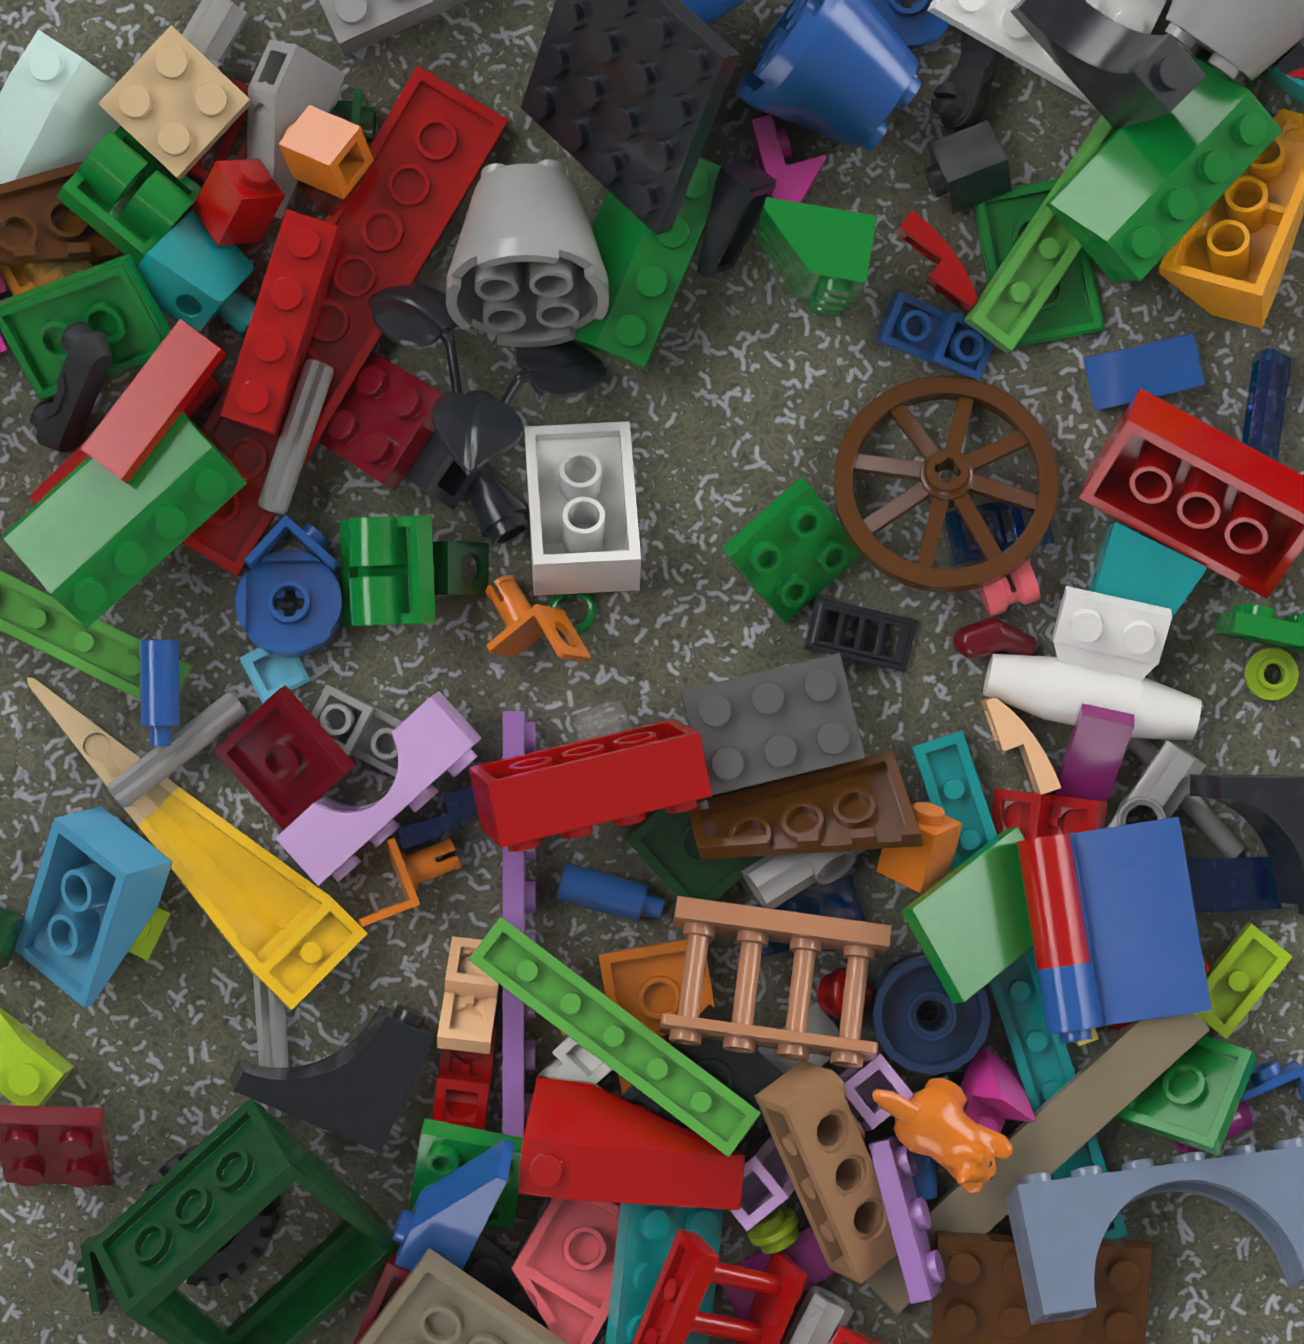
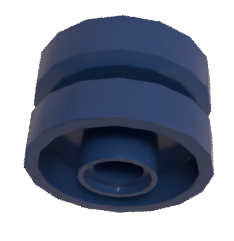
[867,951,991,1075]

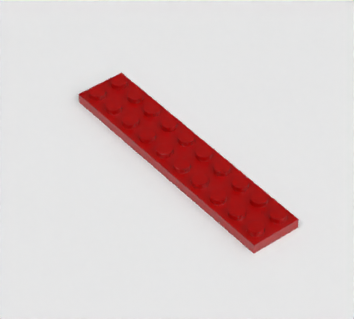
[182,66,510,577]

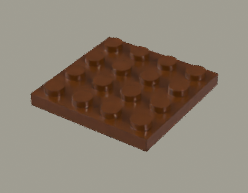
[929,1231,1152,1344]

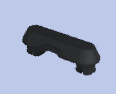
[931,32,1001,129]
[30,322,112,452]

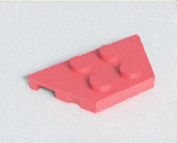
[510,1198,620,1344]

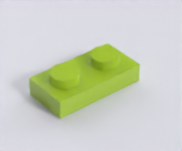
[1196,922,1293,1039]

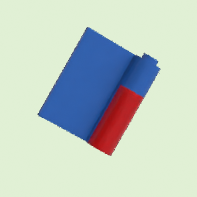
[1017,817,1212,1043]

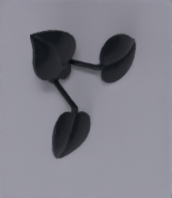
[367,285,607,475]

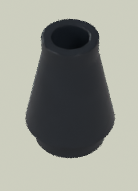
[467,463,530,546]

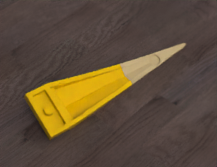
[27,677,368,1011]

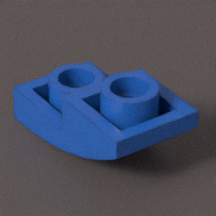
[874,291,994,381]
[1084,332,1205,410]

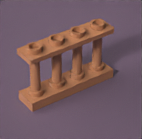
[659,896,892,1068]

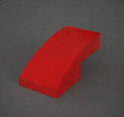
[896,210,978,314]
[991,788,1108,840]
[432,1021,498,1130]

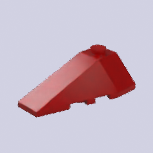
[518,1076,746,1210]

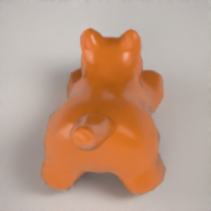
[872,1078,1013,1194]

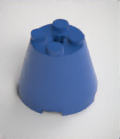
[735,0,921,151]

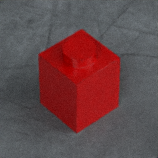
[192,158,285,246]

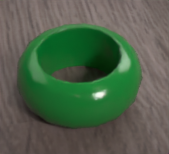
[548,593,596,634]

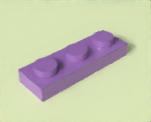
[868,1134,945,1304]

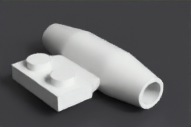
[983,586,1202,741]

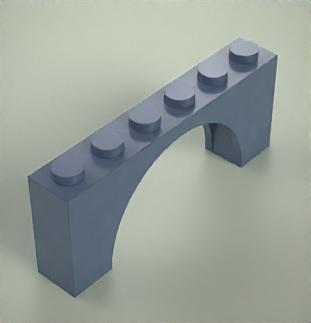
[1005,1138,1304,1325]

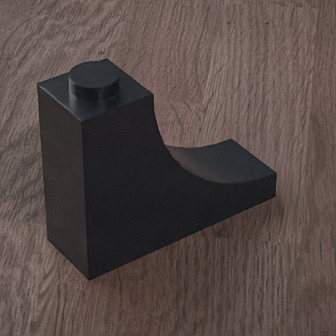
[1010,0,1206,130]
[1190,774,1304,915]
[230,1004,435,1152]

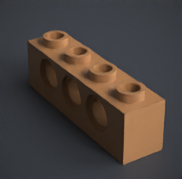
[755,1061,898,1284]

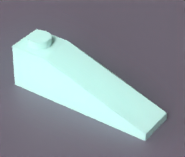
[0,30,121,184]

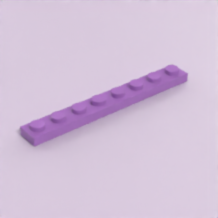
[503,711,536,1138]

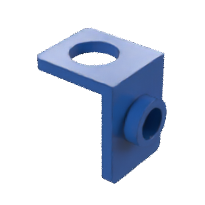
[244,515,340,575]
[1240,1060,1304,1103]

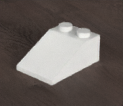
[524,421,641,596]

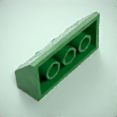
[1046,55,1283,282]
[571,157,721,373]
[756,197,877,317]
[2,412,247,628]

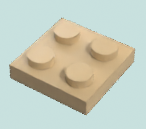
[98,25,253,180]

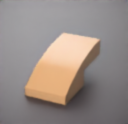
[981,697,1061,795]
[437,936,499,1054]

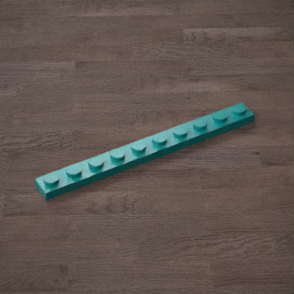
[911,730,1128,1239]

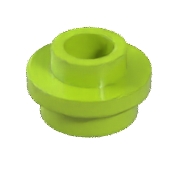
[1244,648,1299,700]
[747,1206,800,1254]

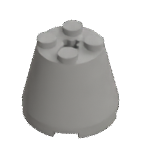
[1165,0,1304,85]
[446,159,609,348]

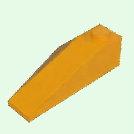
[1159,109,1304,329]

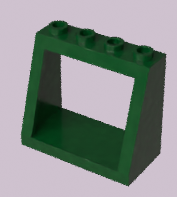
[90,1097,399,1344]

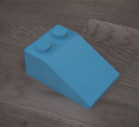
[15,806,173,1008]

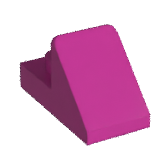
[749,115,827,203]
[960,1046,1035,1133]

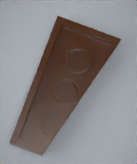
[0,161,125,266]
[688,750,923,860]

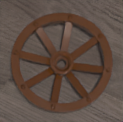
[833,375,1059,593]

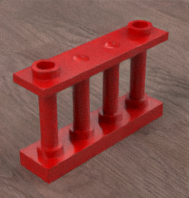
[632,1229,808,1344]

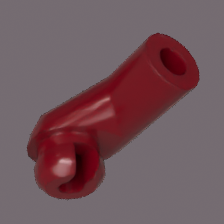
[953,618,1036,659]

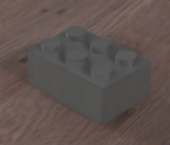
[680,653,865,795]

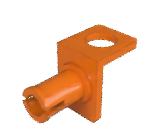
[485,575,591,663]
[357,837,461,927]

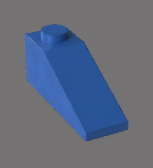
[392,1139,515,1271]

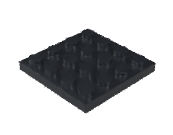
[520,0,739,235]

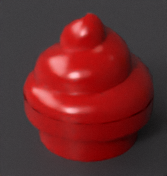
[818,967,873,1021]

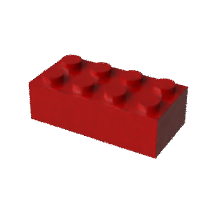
[1079,388,1304,599]
[468,718,712,852]

